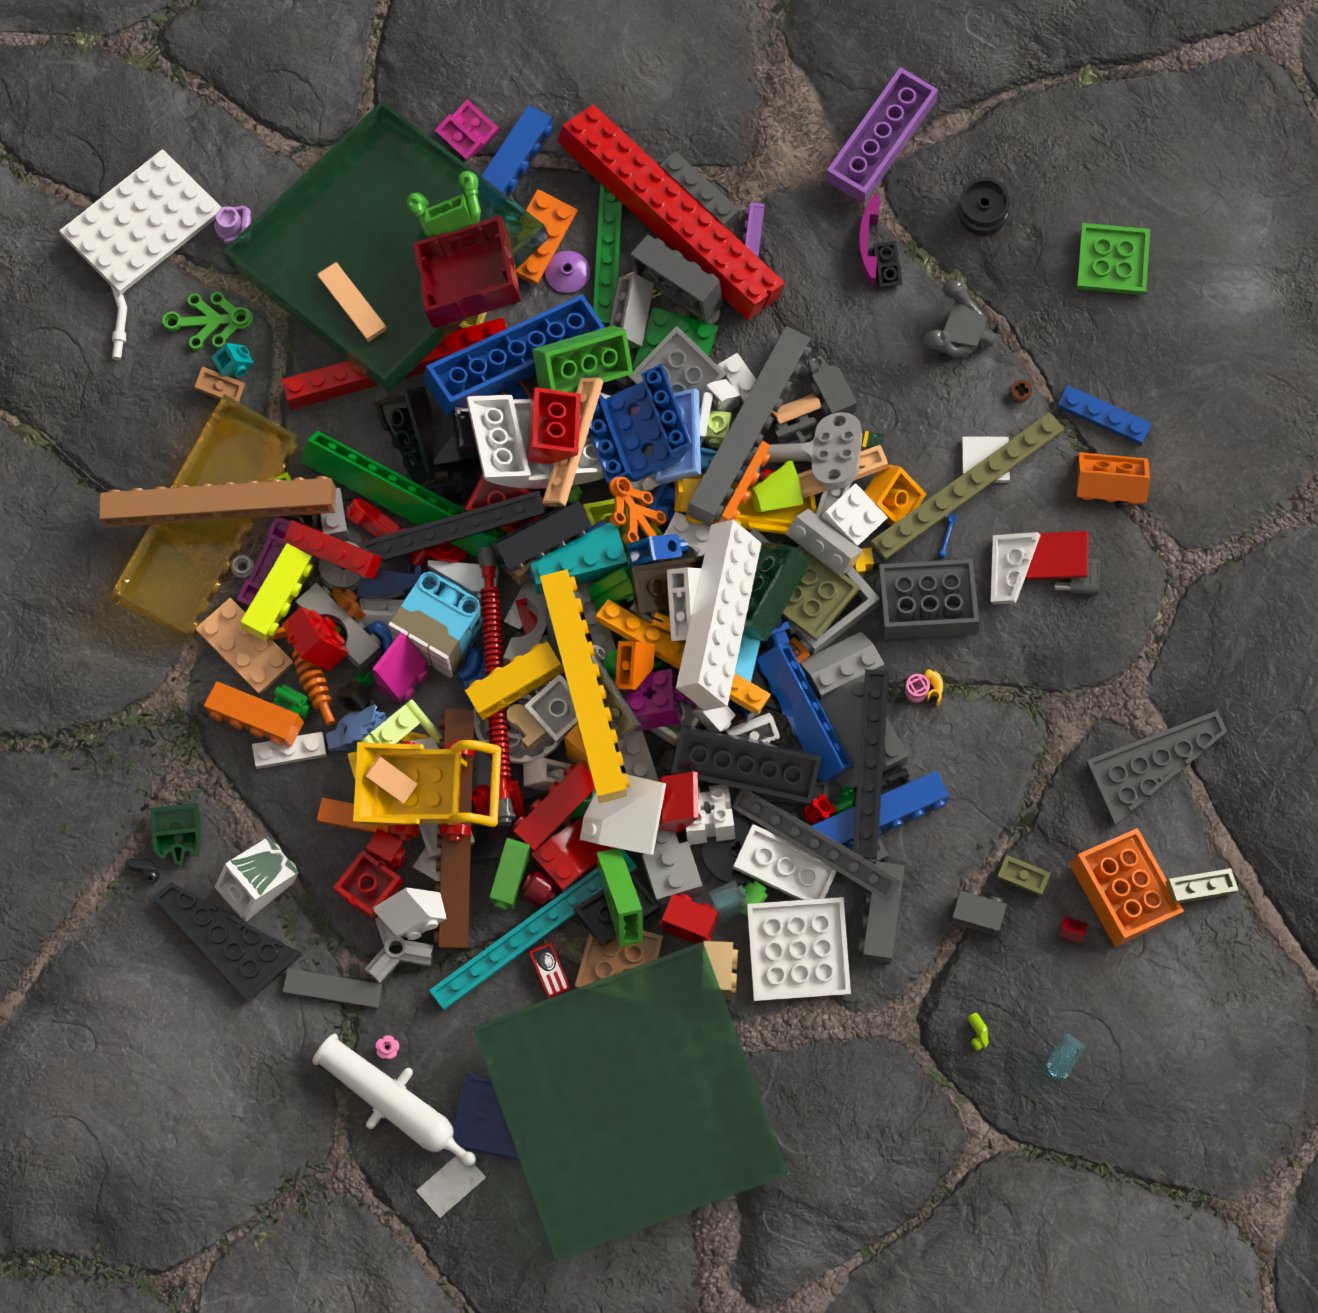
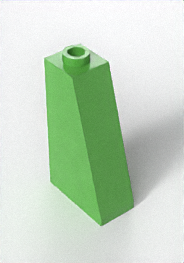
[597,848,643,947]

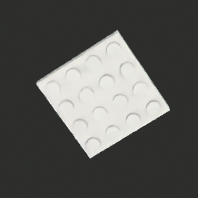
[747,897,851,1001]

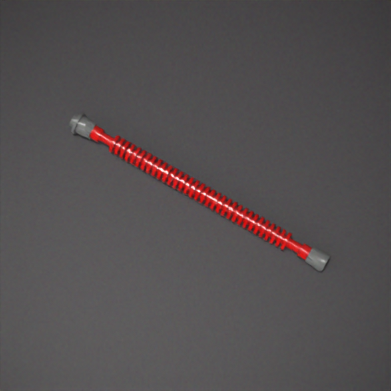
[478,547,516,826]

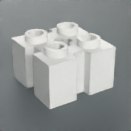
[686,785,735,845]

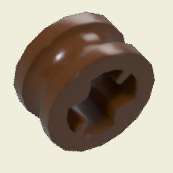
[1011,380,1032,402]

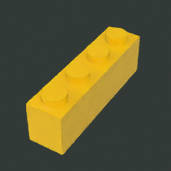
[465,642,564,720]

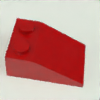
[531,817,616,894]

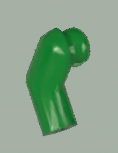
[829,786,855,817]

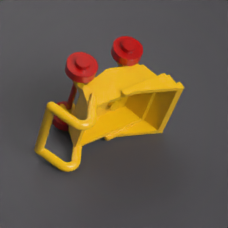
[353,740,501,842]

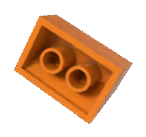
[1076,452,1150,504]

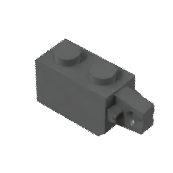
[808,355,857,416]

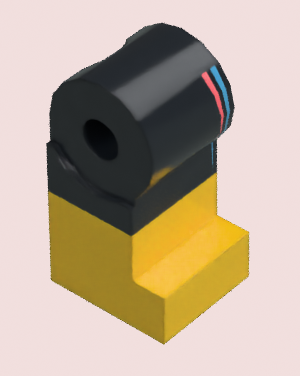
[853,547,897,578]

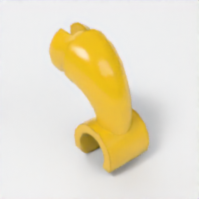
[924,669,943,706]

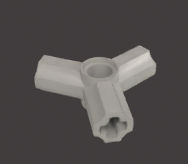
[364,917,434,984]

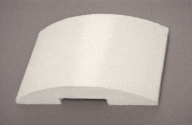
[466,392,605,489]

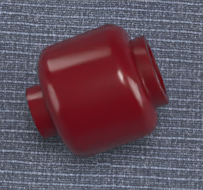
[520,871,557,906]

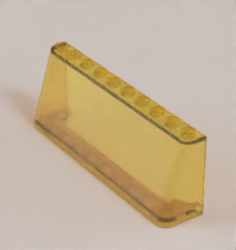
[108,394,297,636]

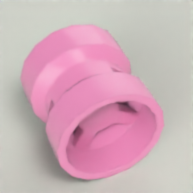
[905,674,930,703]

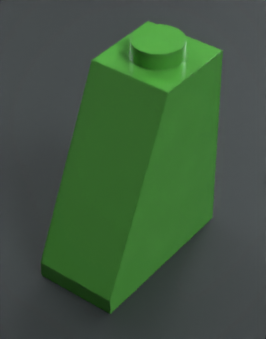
[490,838,531,911]

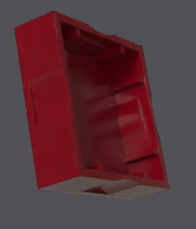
[413,216,521,328]

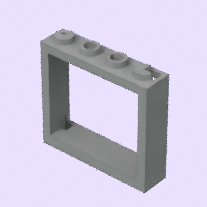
[754,545,880,655]

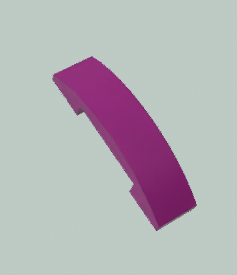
[859,194,880,287]
[236,516,290,606]

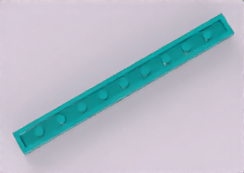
[429,849,637,1011]

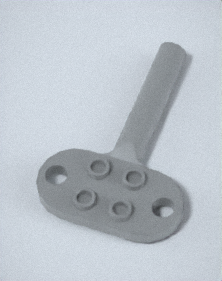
[752,412,863,489]

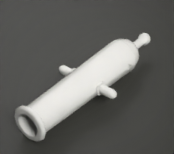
[312,1034,476,1166]

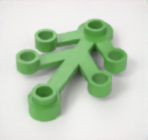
[162,292,253,351]

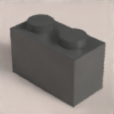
[951,890,1007,936]

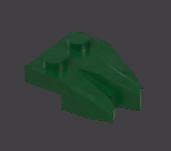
[150,803,201,866]

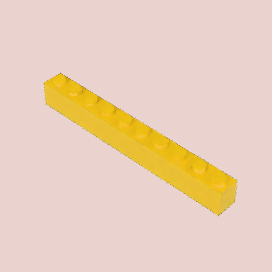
[540,569,630,804]

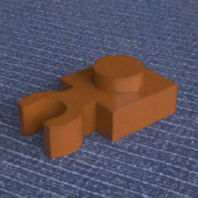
[331,586,366,622]

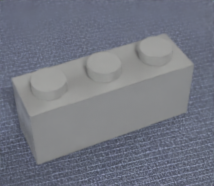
[609,273,654,350]
[786,509,863,576]

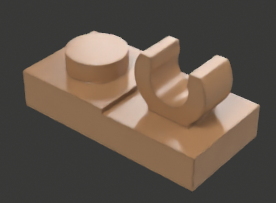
[194,366,245,406]

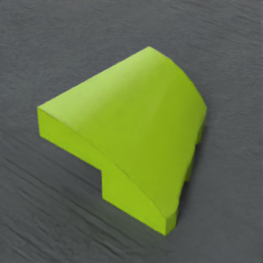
[751,461,804,512]

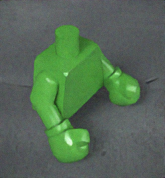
[406,171,481,237]

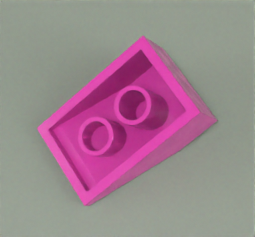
[373,632,429,706]

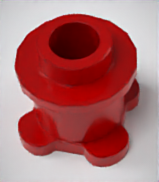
[804,794,836,825]

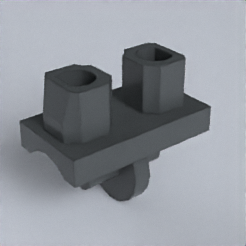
[775,414,817,444]

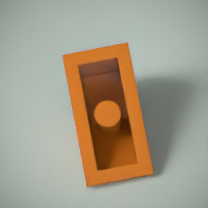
[615,641,655,690]

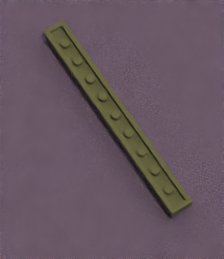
[870,412,1064,561]

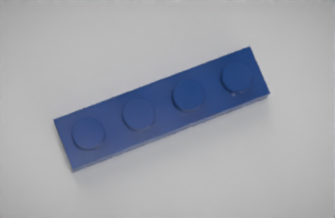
[1057,385,1152,445]

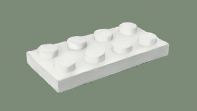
[732,824,837,900]

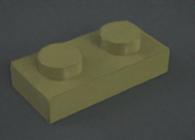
[997,855,1051,897]

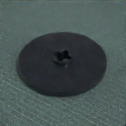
[702,816,766,885]

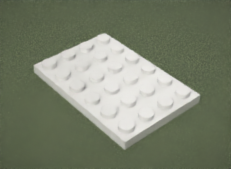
[59,149,222,295]

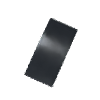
[873,241,903,288]

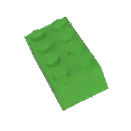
[532,325,633,392]

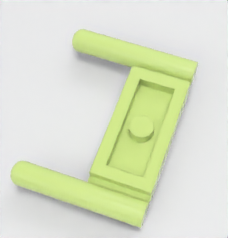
[361,699,444,744]

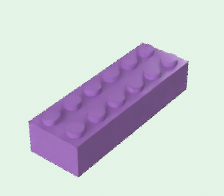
[826,67,938,204]

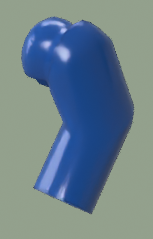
[368,621,393,653]

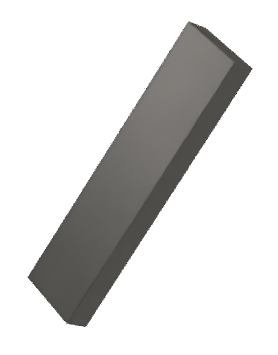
[283,968,383,1009]

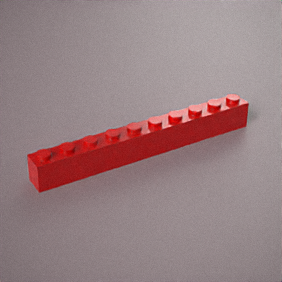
[281,317,507,410]

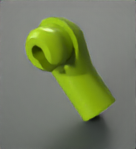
[968,1013,988,1050]

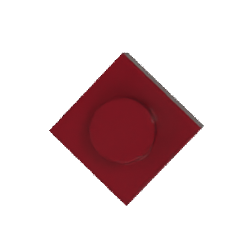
[1059,916,1088,943]

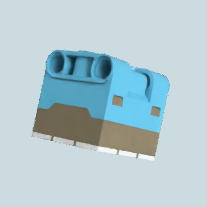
[388,572,483,678]

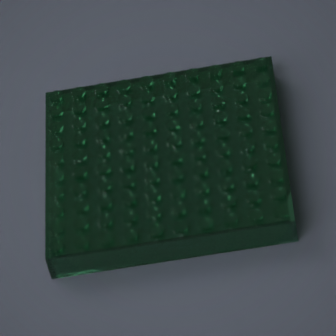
[223,100,548,393]
[472,942,789,1261]

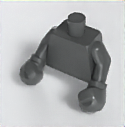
[923,279,997,358]

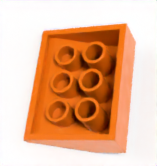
[1069,828,1184,948]

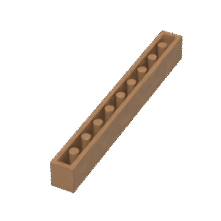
[100,476,336,528]

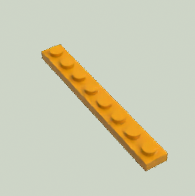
[595,599,771,716]

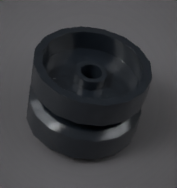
[958,177,1010,236]

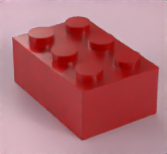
[464,472,546,532]

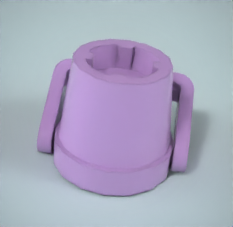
[214,206,251,245]

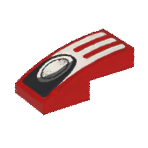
[529,942,570,998]

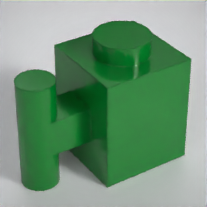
[272,684,311,719]

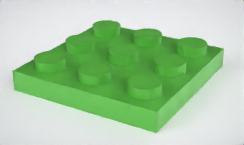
[1077,223,1150,295]

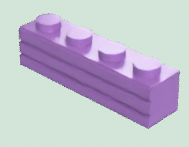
[743,202,765,257]

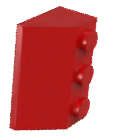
[527,387,581,464]

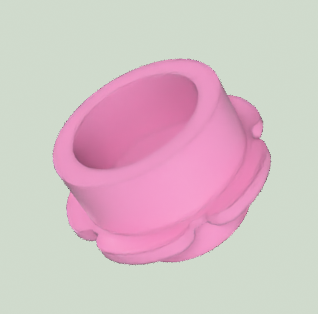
[375,1035,399,1059]

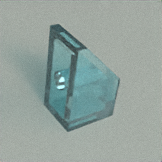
[709,880,748,927]
[1046,1032,1087,1079]

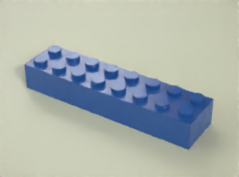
[423,294,605,416]

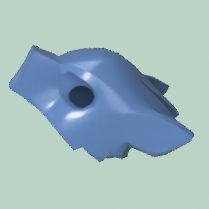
[326,705,389,752]

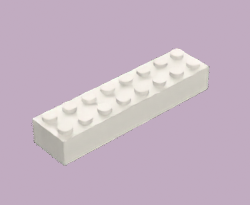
[676,519,761,711]

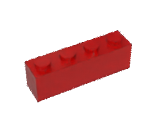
[282,520,382,579]
[512,762,595,852]

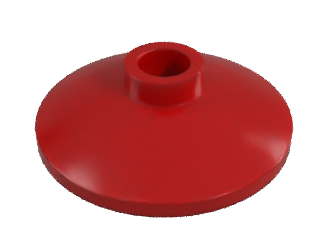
[424,543,467,563]

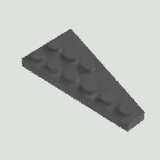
[1086,710,1227,827]

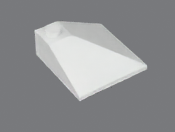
[580,773,666,855]

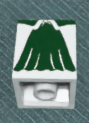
[215,837,299,922]

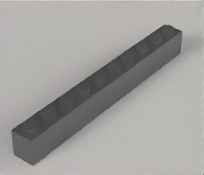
[686,326,812,526]

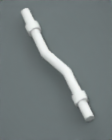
[111,286,127,360]

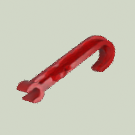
[345,499,430,567]

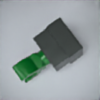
[336,671,375,710]

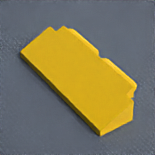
[674,473,816,534]

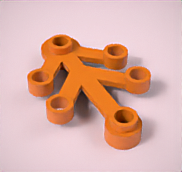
[609,477,666,545]

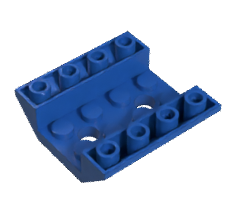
[589,364,692,484]

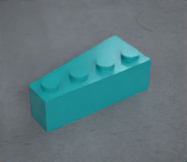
[530,522,628,595]

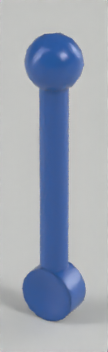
[937,514,957,559]

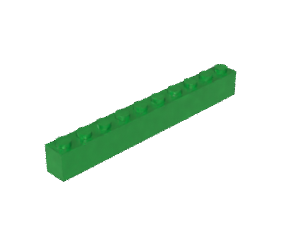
[300,431,508,569]

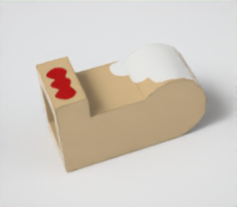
[507,704,547,752]

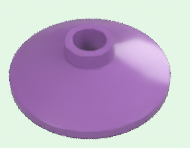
[545,251,590,294]

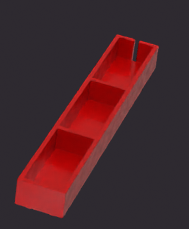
[557,104,785,320]

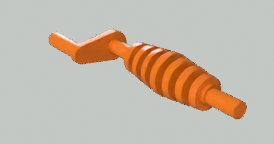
[267,627,335,726]

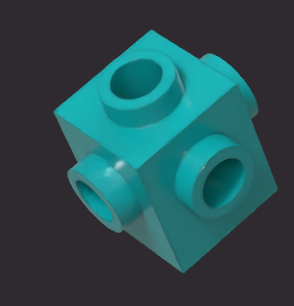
[212,343,254,377]

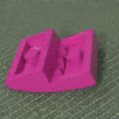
[435,99,500,160]

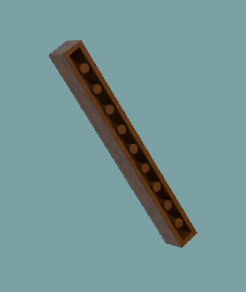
[434,709,474,950]

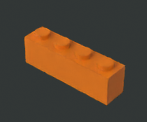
[204,681,304,747]

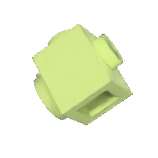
[704,410,732,448]

